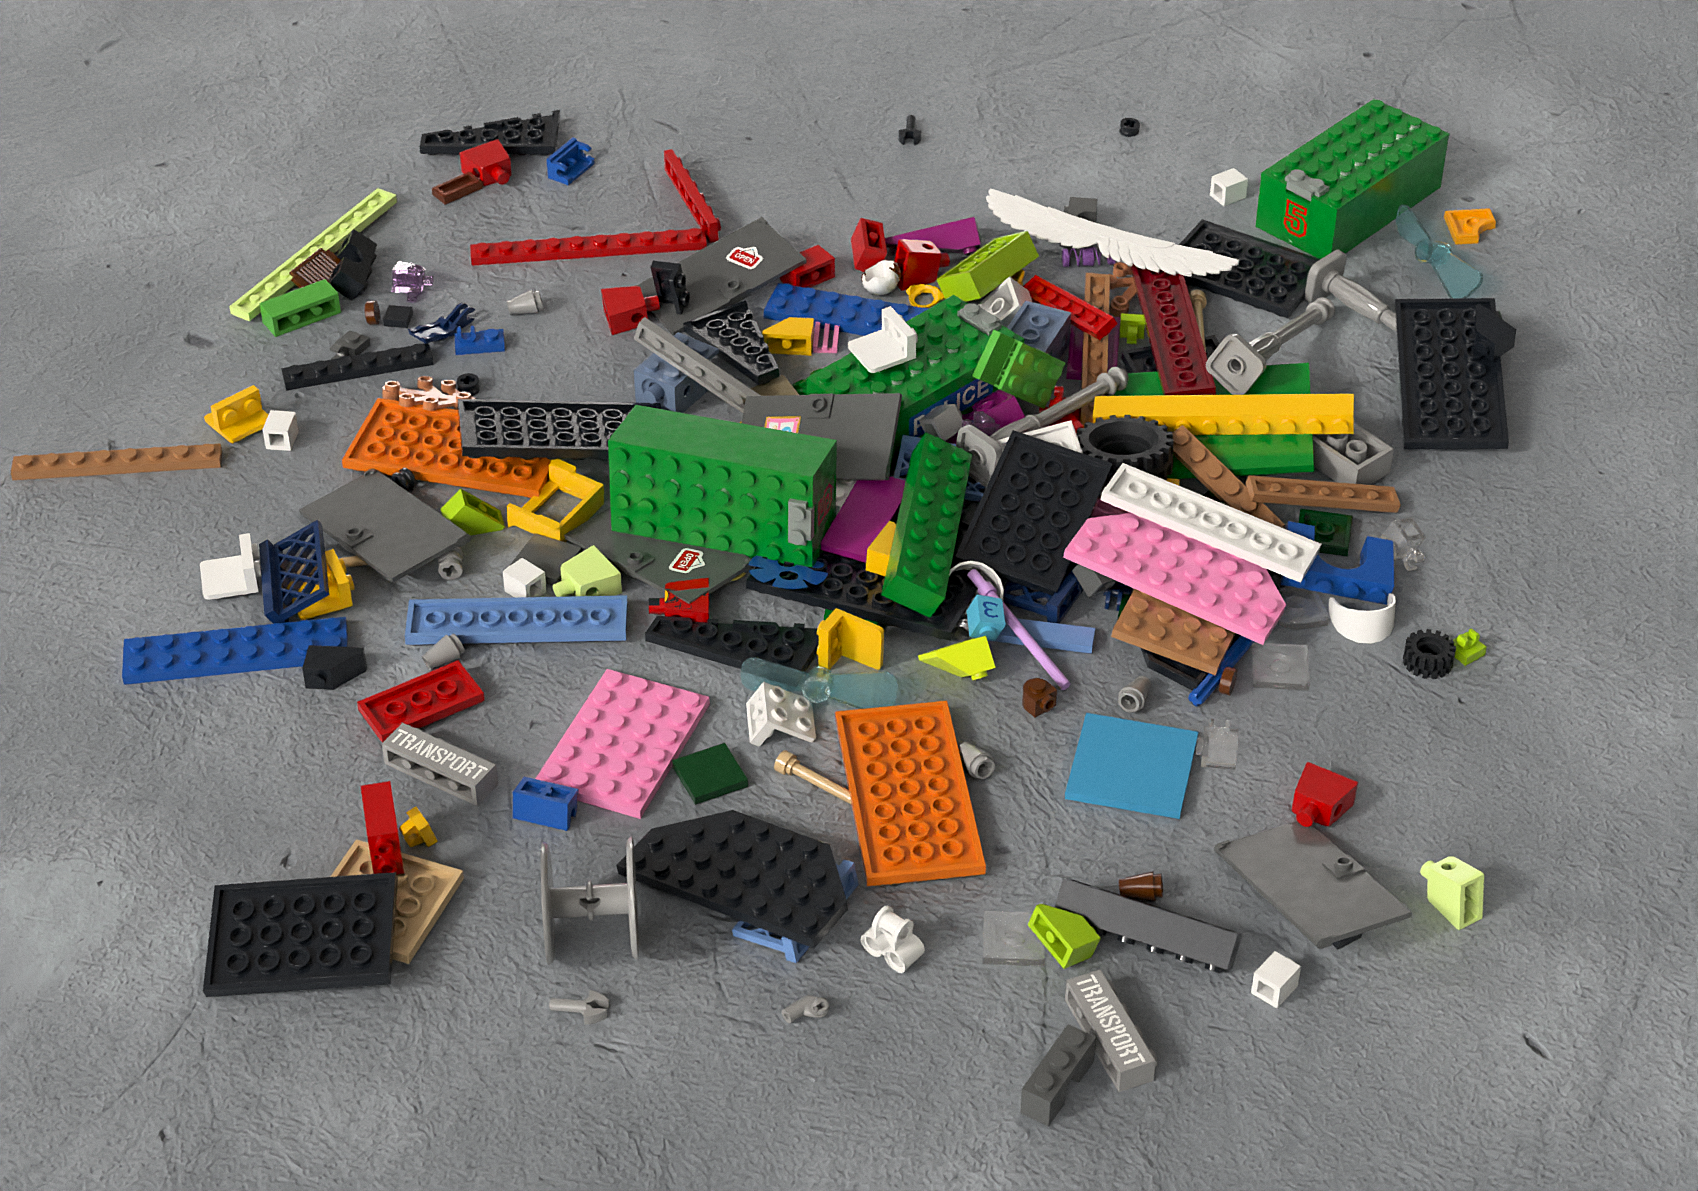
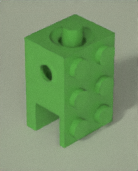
[972,330,1065,409]

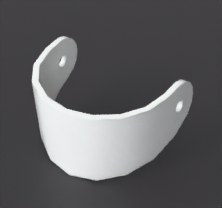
[949,561,1004,601]
[1329,593,1396,644]

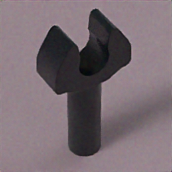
[899,115,921,145]

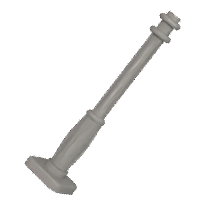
[1304,249,1396,331]
[1206,297,1335,395]
[956,367,1128,487]

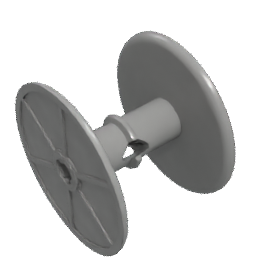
[541,837,639,965]

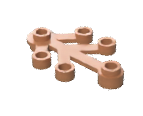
[1107,262,1137,317]
[382,376,476,411]

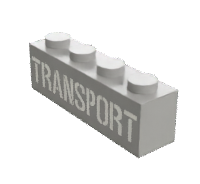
[382,723,498,806]
[1065,969,1157,1092]

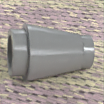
[507,290,544,315]
[422,633,465,670]
[1118,676,1151,713]
[958,742,995,779]

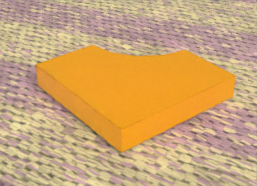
[1444,208,1496,245]

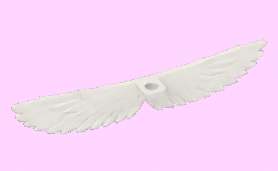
[986,189,1239,277]

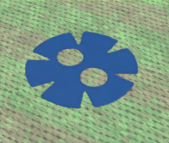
[748,555,828,589]

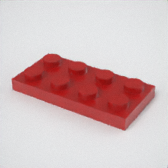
[357,660,485,743]

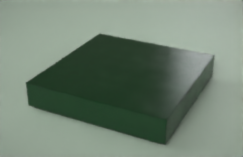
[1298,509,1353,557]
[672,743,748,805]

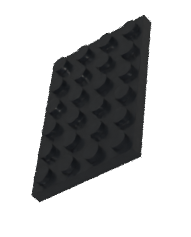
[1179,219,1320,318]
[955,430,1112,596]
[203,872,398,997]

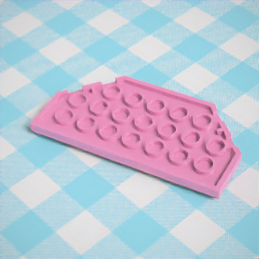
[1063,513,1286,645]

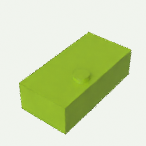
[936,231,1039,302]

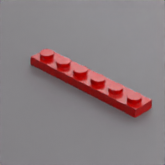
[664,149,721,243]
[1023,275,1118,340]

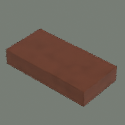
[432,172,483,205]

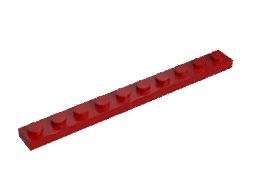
[470,228,707,266]

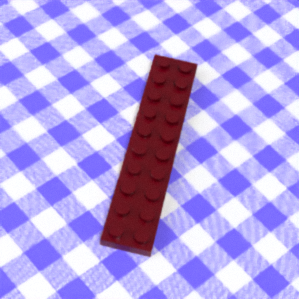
[1131,264,1216,396]

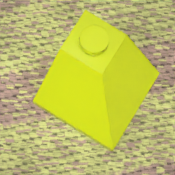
[918,636,996,680]

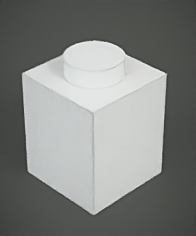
[1210,168,1248,206]
[263,410,299,451]
[503,558,547,598]
[1251,951,1301,1008]

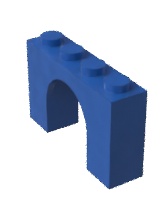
[1281,521,1394,605]

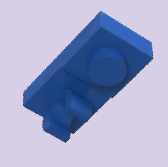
[454,326,505,355]

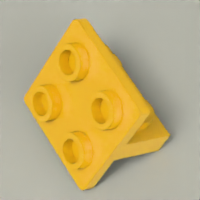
[204,385,269,443]

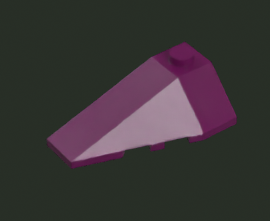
[885,217,982,255]
[946,389,1025,444]

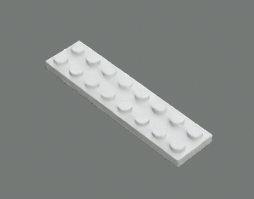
[1101,463,1321,583]

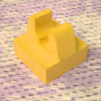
[399,806,438,847]

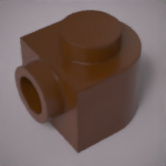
[1022,678,1057,718]

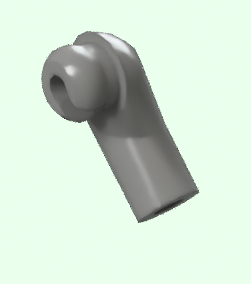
[781,995,829,1023]

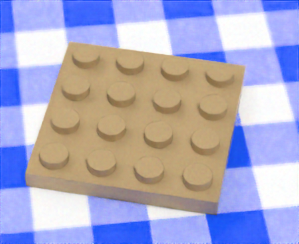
[330,839,464,964]

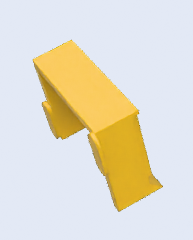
[507,459,604,542]

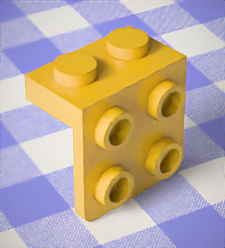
[286,549,355,620]
[817,608,884,672]

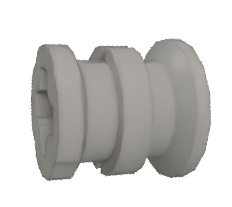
[438,546,464,580]

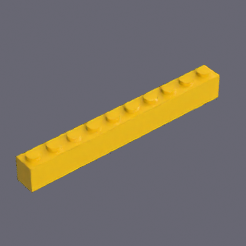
[1093,394,1354,435]

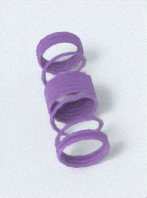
[1062,247,1116,267]

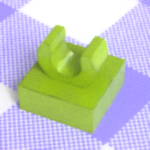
[1119,313,1145,344]
[1453,628,1487,666]

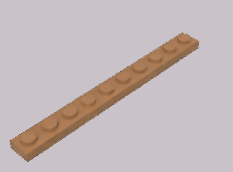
[1080,273,1110,426]

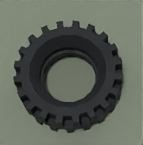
[1077,415,1174,487]

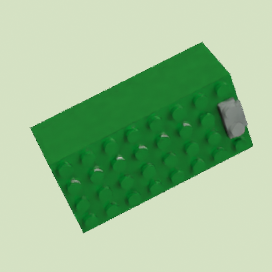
[1255,99,1449,259]
[608,405,837,567]

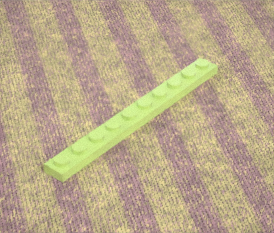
[230,188,397,321]

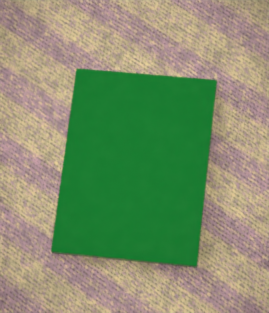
[1113,363,1314,479]

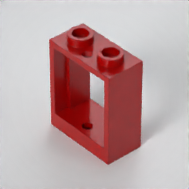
[360,781,404,875]

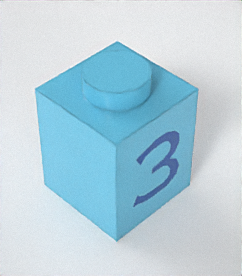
[967,595,1006,641]

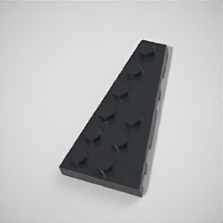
[683,300,780,385]

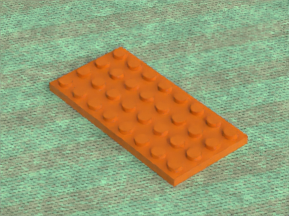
[342,398,551,498]
[835,701,986,887]

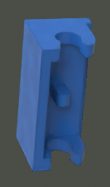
[546,138,595,185]
[513,777,579,831]

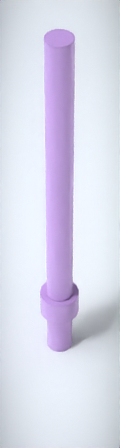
[967,569,1071,690]

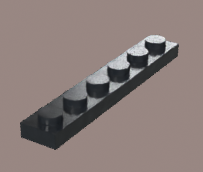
[281,343,434,391]

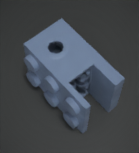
[1007,300,1071,359]
[634,332,719,413]

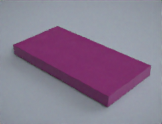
[1066,317,1121,380]
[820,476,906,563]

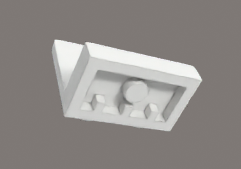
[746,682,816,747]

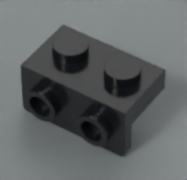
[650,260,690,314]

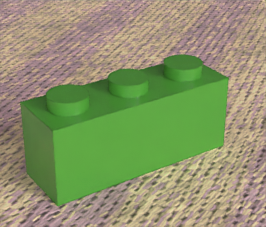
[259,279,341,337]

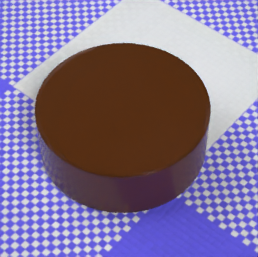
[365,300,380,325]
[1219,666,1238,696]

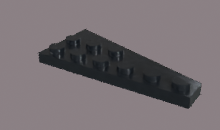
[419,110,560,155]
[645,616,819,686]

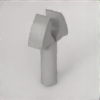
[549,990,609,1025]

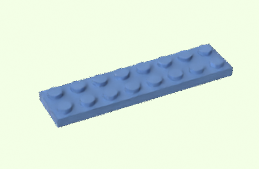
[405,595,628,645]

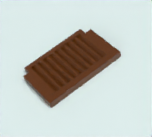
[289,248,341,288]

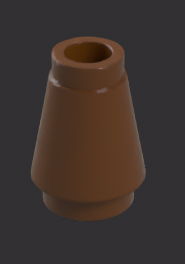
[1119,871,1163,901]

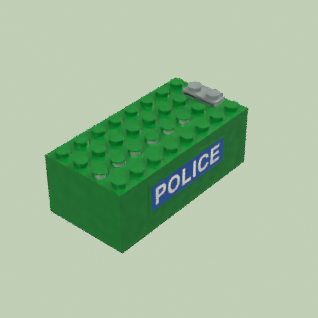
[806,295,1024,473]

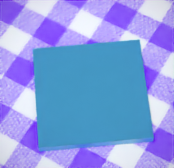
[1065,713,1198,819]

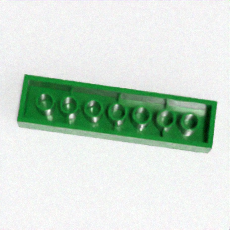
[881,432,972,618]

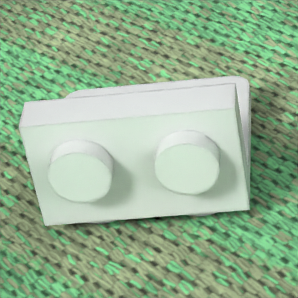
[848,306,918,373]
[200,533,261,600]

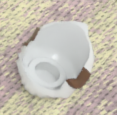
[861,260,901,295]

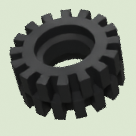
[1403,629,1456,679]

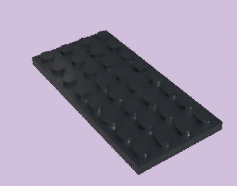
[1395,298,1509,449]
[457,399,662,461]
[746,551,986,641]

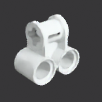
[861,905,925,973]

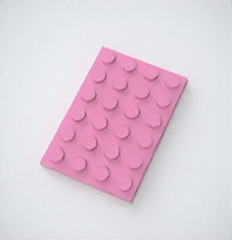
[535,669,710,819]

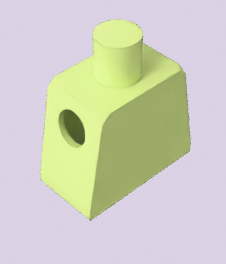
[553,545,622,597]
[1420,856,1484,930]

